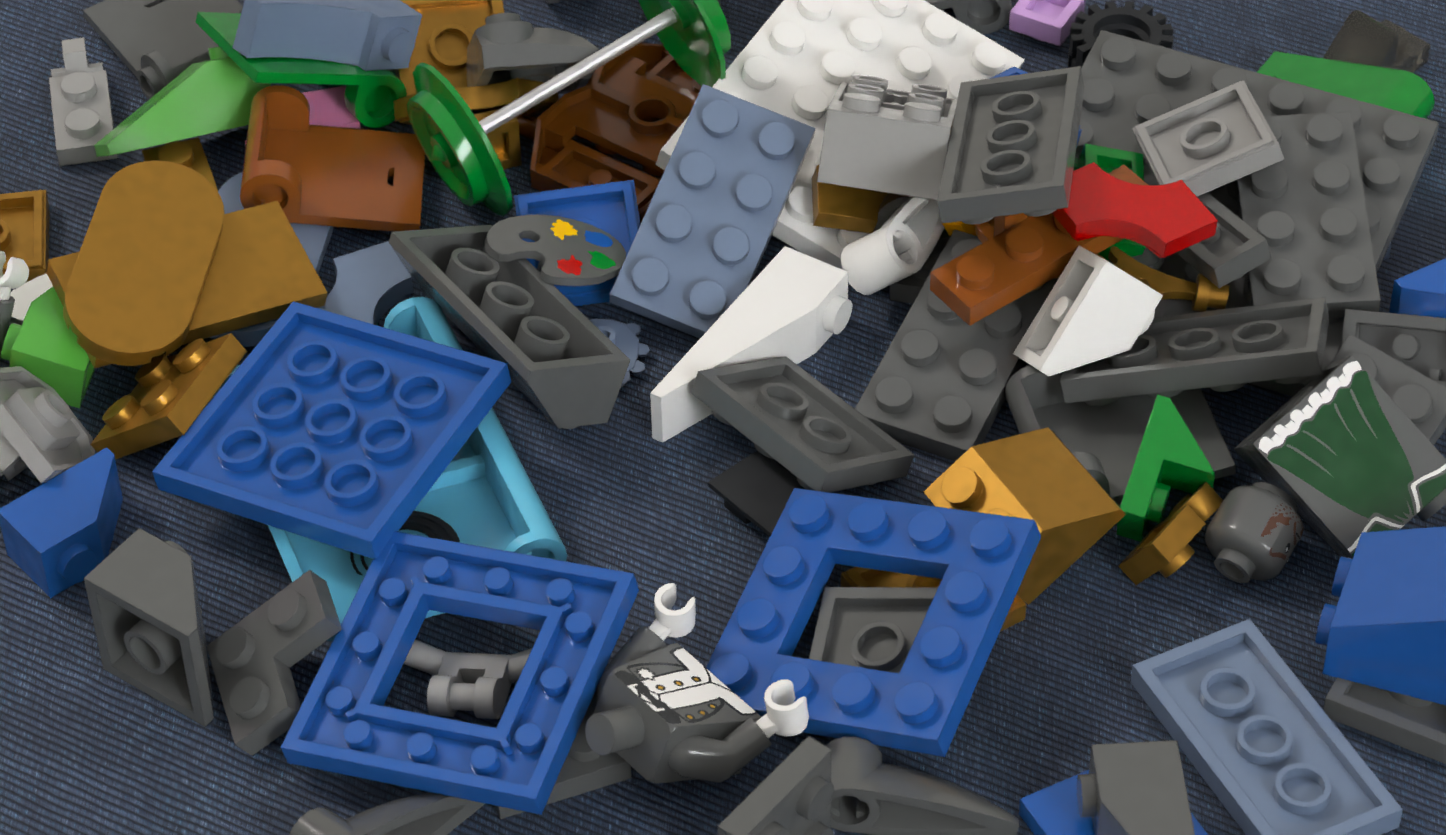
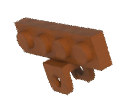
[930,165,1148,326]

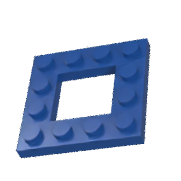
[706,488,1041,757]
[280,531,639,815]

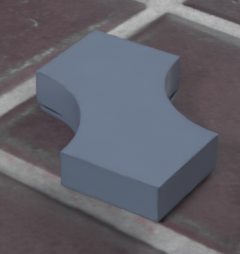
[318,241,413,325]

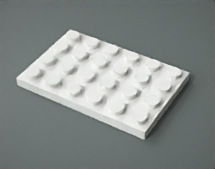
[656,0,1025,270]

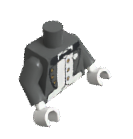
[585,583,809,783]

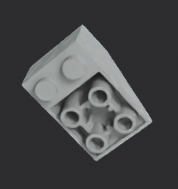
[817,75,957,200]

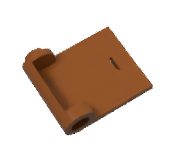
[240,85,425,232]

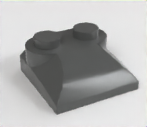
[466,13,600,94]

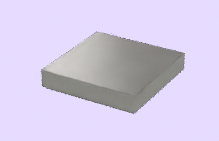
[1132,80,1284,196]

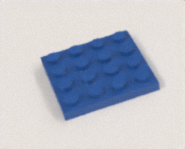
[152,301,512,559]

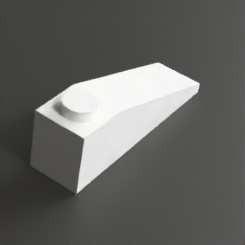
[650,246,852,443]

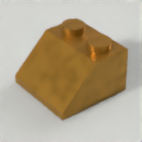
[923,427,1126,605]

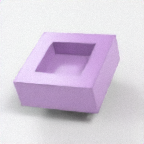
[1009,0,1085,46]

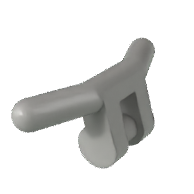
[404,640,532,719]

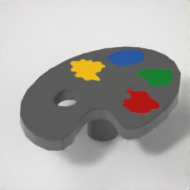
[484,215,626,286]

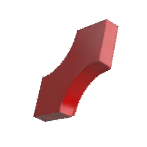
[1052,162,1218,258]

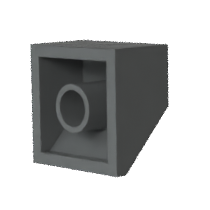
[84,528,214,727]

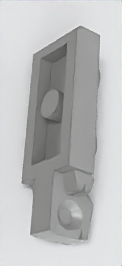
[49,37,118,166]

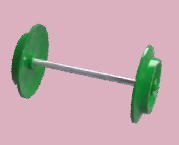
[407,0,731,217]

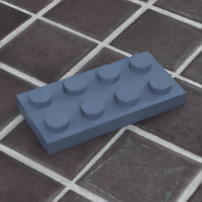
[609,84,816,338]
[1131,619,1403,835]

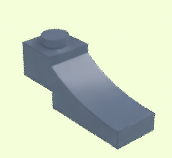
[233,0,422,71]

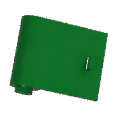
[195,12,407,128]
[1257,51,1435,119]

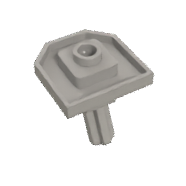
[0,366,96,483]

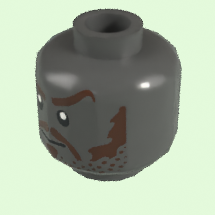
[1204,482,1304,583]

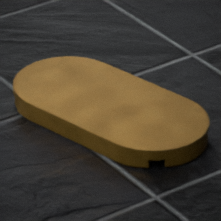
[63,160,224,366]

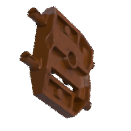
[517,43,702,225]

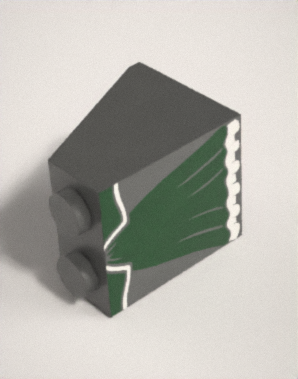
[1234,355,1446,559]

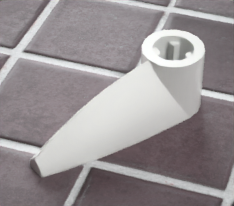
[841,196,944,295]

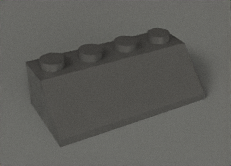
[388,225,630,429]

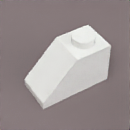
[1013,245,1163,376]

